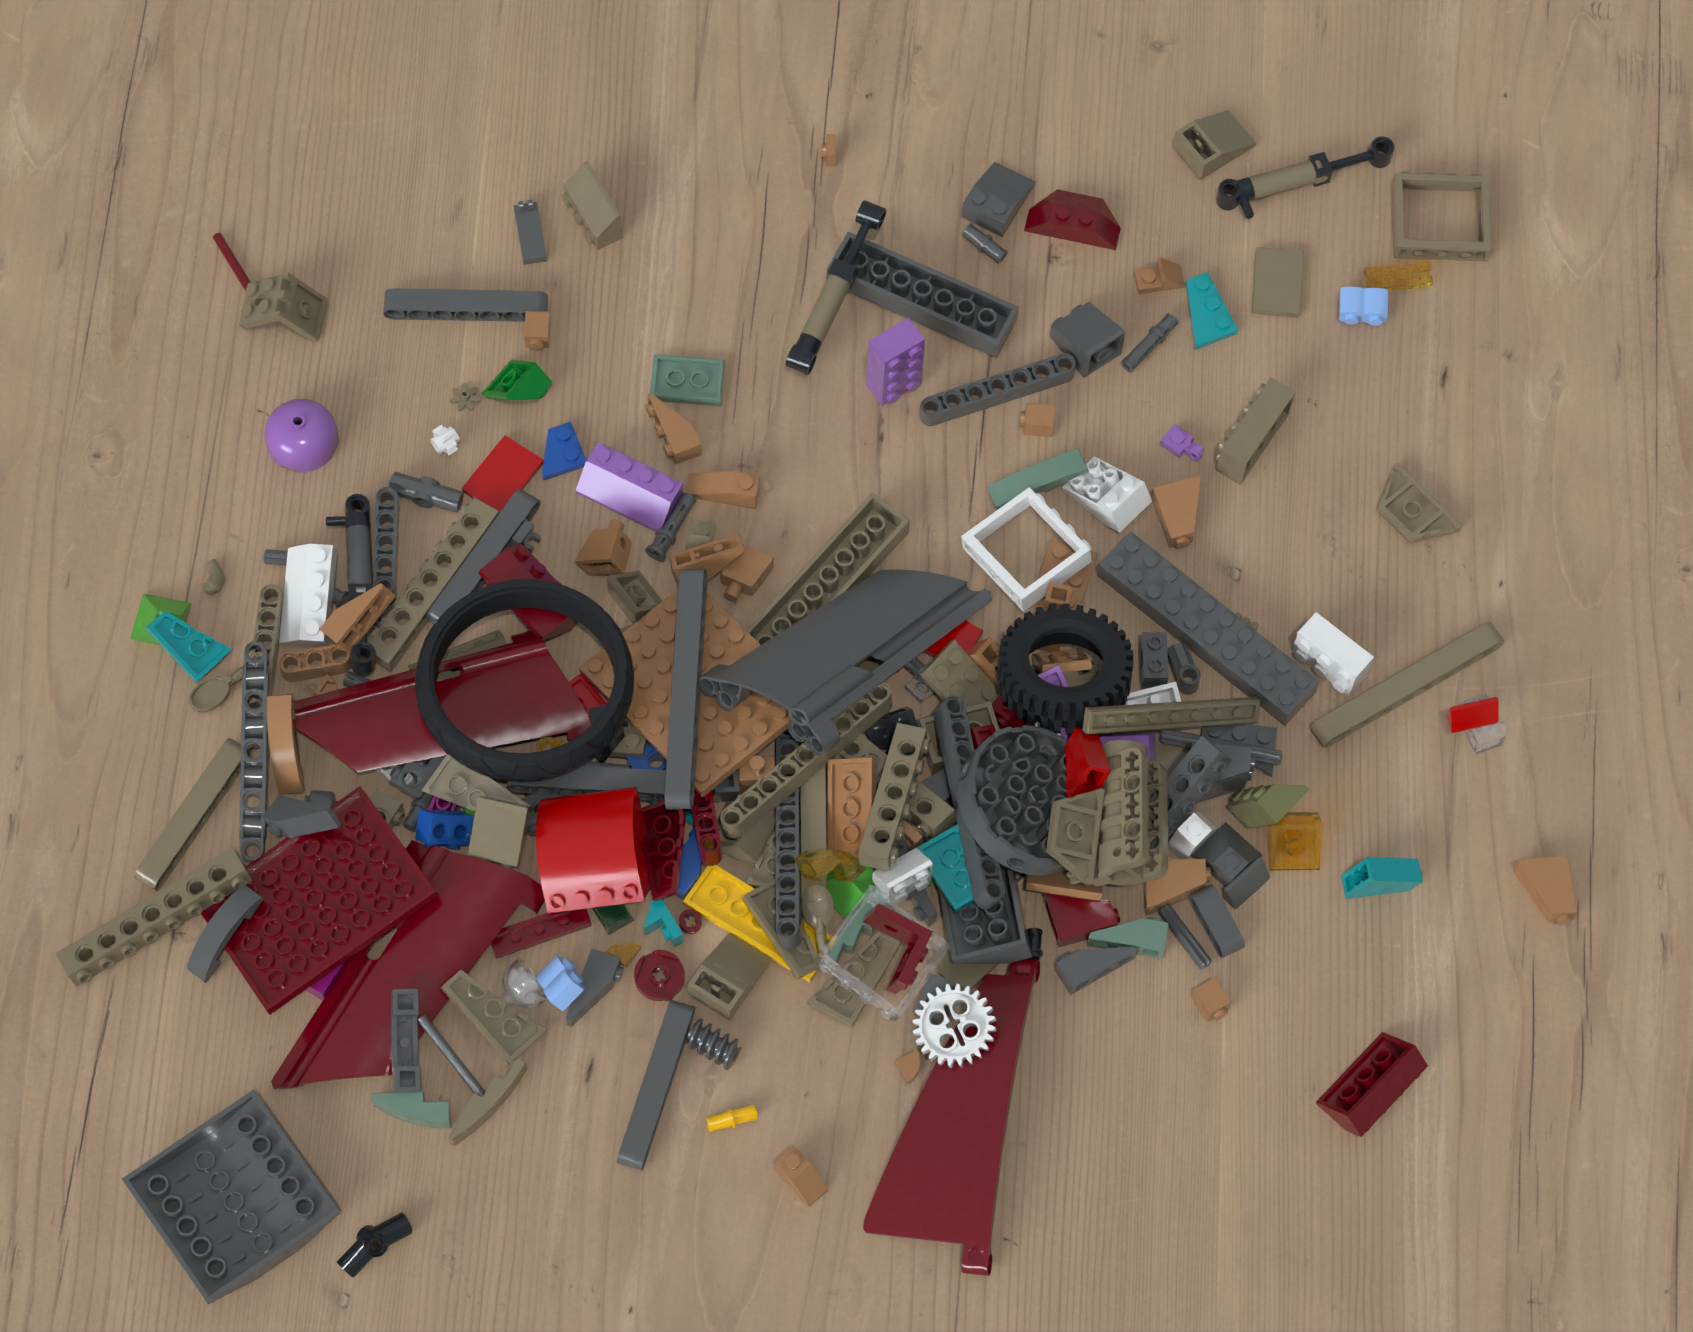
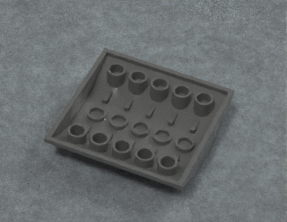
[122,1090,341,1304]

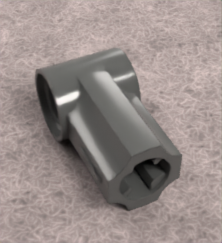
[1167,642,1201,695]

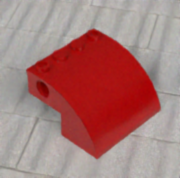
[536,786,650,913]

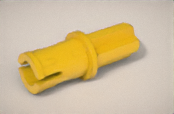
[706,1105,758,1133]

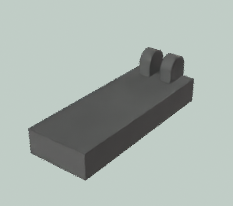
[514,200,547,265]

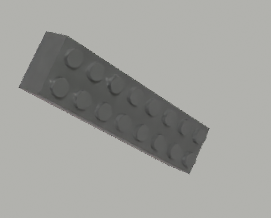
[827,232,1019,358]

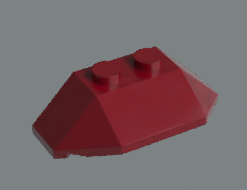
[1024,189,1121,250]

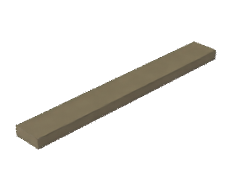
[1082,697,1260,734]

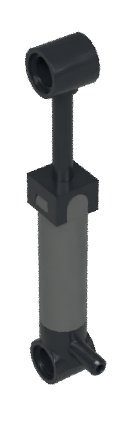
[326,494,376,675]

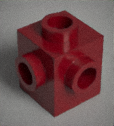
[992,694,1028,729]

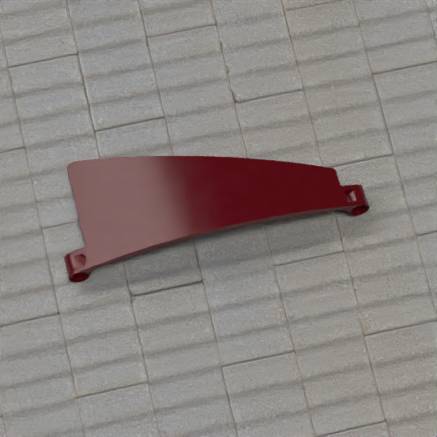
[863,958,1040,1276]

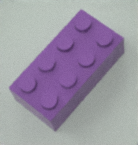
[866,318,925,406]

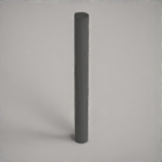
[417,1015,485,1097]

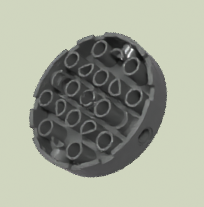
[957,725,1099,876]

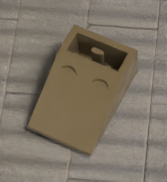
[1173,110,1257,179]
[687,933,772,1020]

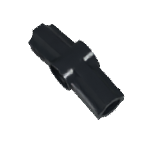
[337,1212,412,1278]

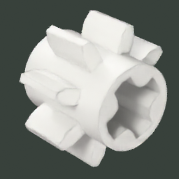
[430,425,460,455]

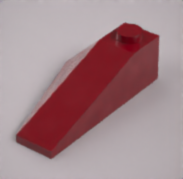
[641,799,686,902]

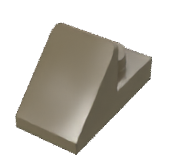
[686,520,716,549]

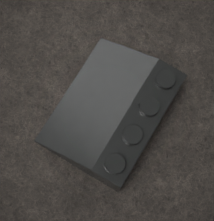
[939,864,1032,963]

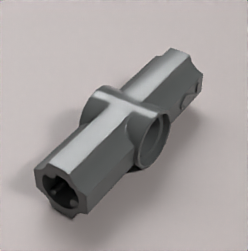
[389,472,464,513]

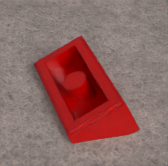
[1446,697,1499,733]

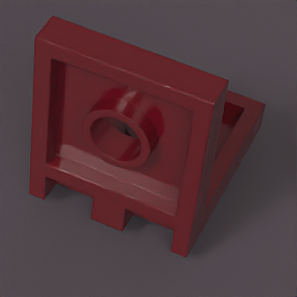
[863,903,933,994]

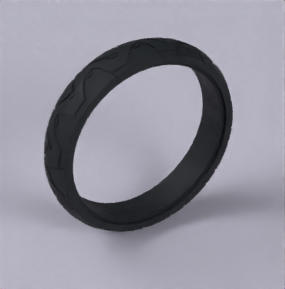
[415,579,634,782]

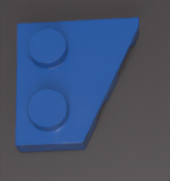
[542,422,587,480]

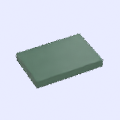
[650,355,725,406]

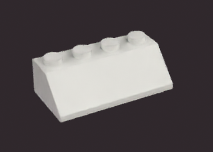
[279,544,337,647]

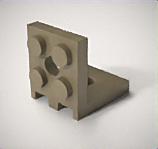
[239,273,327,342]

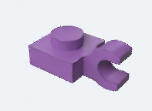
[1160,424,1204,462]

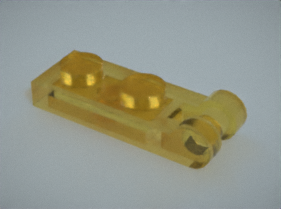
[1364,261,1433,291]

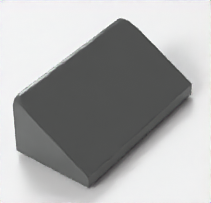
[1222,857,1270,909]

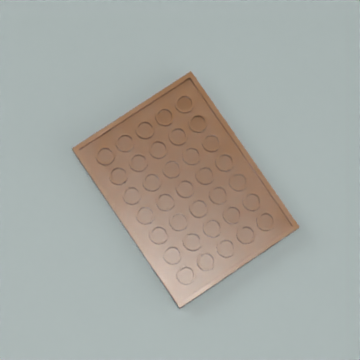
[579,589,792,797]

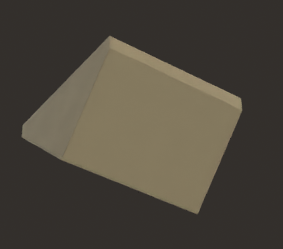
[607,571,662,624]

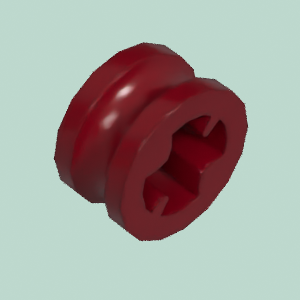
[679,909,702,935]

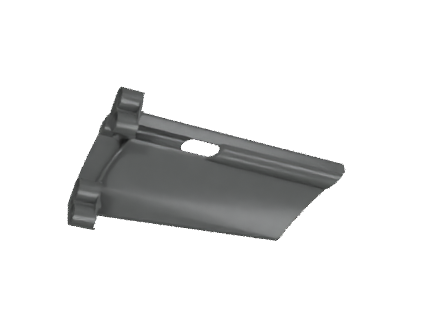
[698,570,992,756]

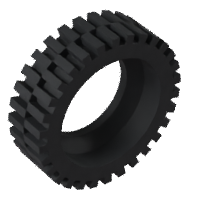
[997,603,1134,734]

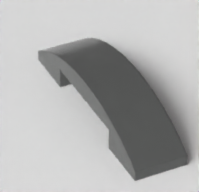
[187,884,264,983]
[391,989,421,1093]

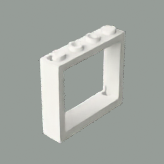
[961,487,1092,612]

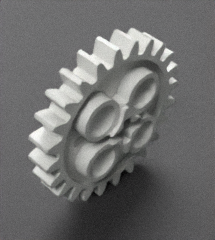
[913,984,997,1068]

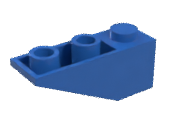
[674,826,708,900]

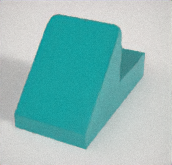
[644,899,684,947]

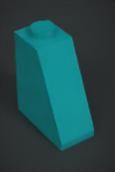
[1341,857,1423,899]

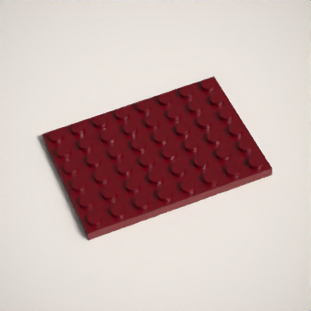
[201,786,438,1015]

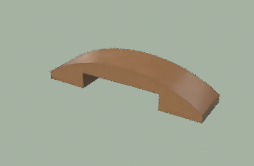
[267,694,305,794]

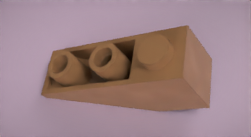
[645,393,702,465]

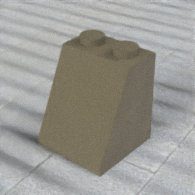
[468,796,532,869]

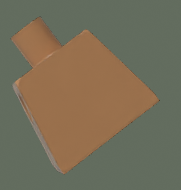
[575,519,632,575]
[721,544,774,602]
[737,756,776,795]

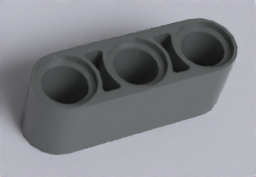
[1188,884,1245,958]

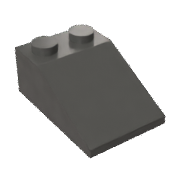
[962,162,1036,237]

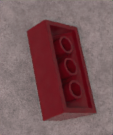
[478,543,577,640]
[1316,1032,1428,1137]

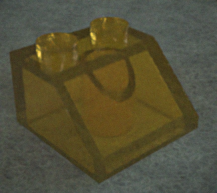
[1267,812,1322,871]

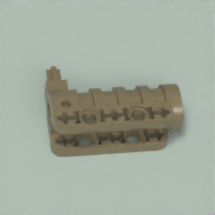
[1067,740,1168,887]

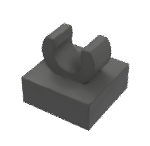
[511,520,541,553]

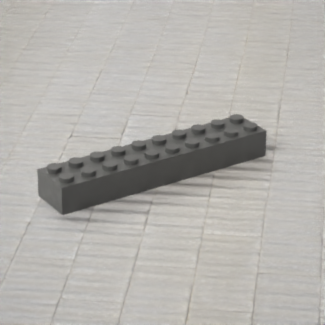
[1097,531,1319,726]

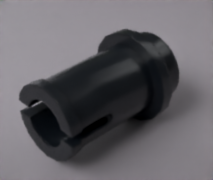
[1027,928,1043,960]

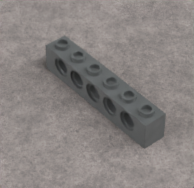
[1150,736,1233,857]

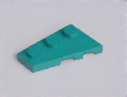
[1186,272,1238,350]
[145,611,232,683]

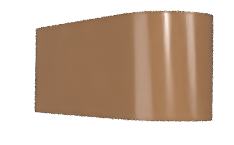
[279,644,351,682]

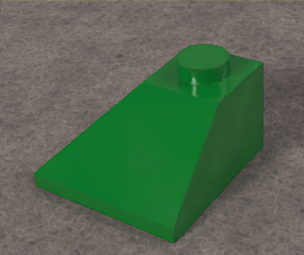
[481,360,553,400]

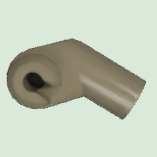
[203,559,225,595]

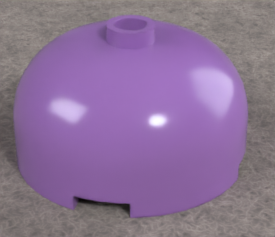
[265,399,339,472]

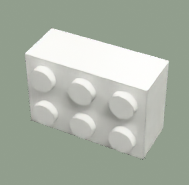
[1292,612,1374,696]

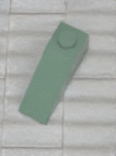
[1087,917,1169,959]

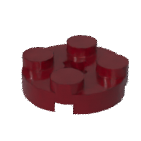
[634,950,685,1001]

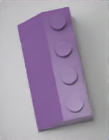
[576,442,683,532]

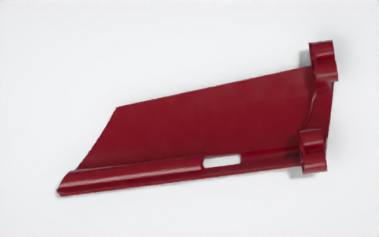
[293,630,591,772]
[271,840,545,1089]

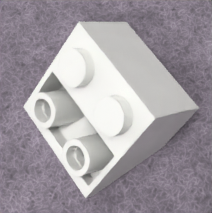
[872,848,933,905]

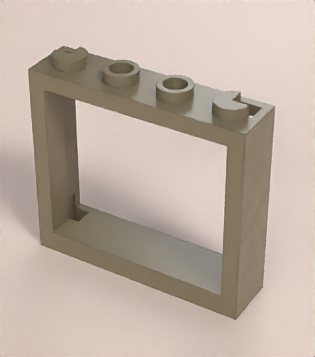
[1392,172,1491,262]

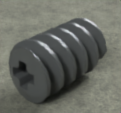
[684,1018,742,1070]

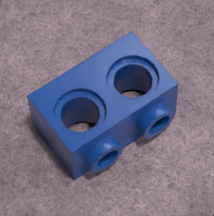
[415,809,474,849]

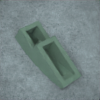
[371,1092,451,1129]

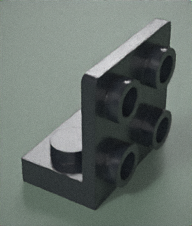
[865,706,927,757]

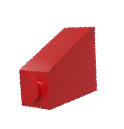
[1065,727,1111,798]

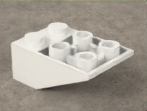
[1062,456,1152,533]

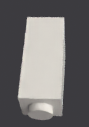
[1168,811,1219,859]

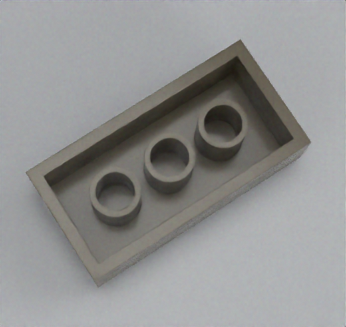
[1215,378,1295,485]

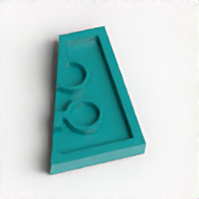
[917,824,975,913]

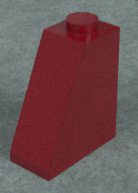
[1043,893,1120,947]

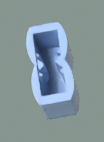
[1339,287,1388,326]
[536,955,584,1011]

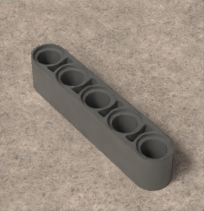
[373,487,400,605]

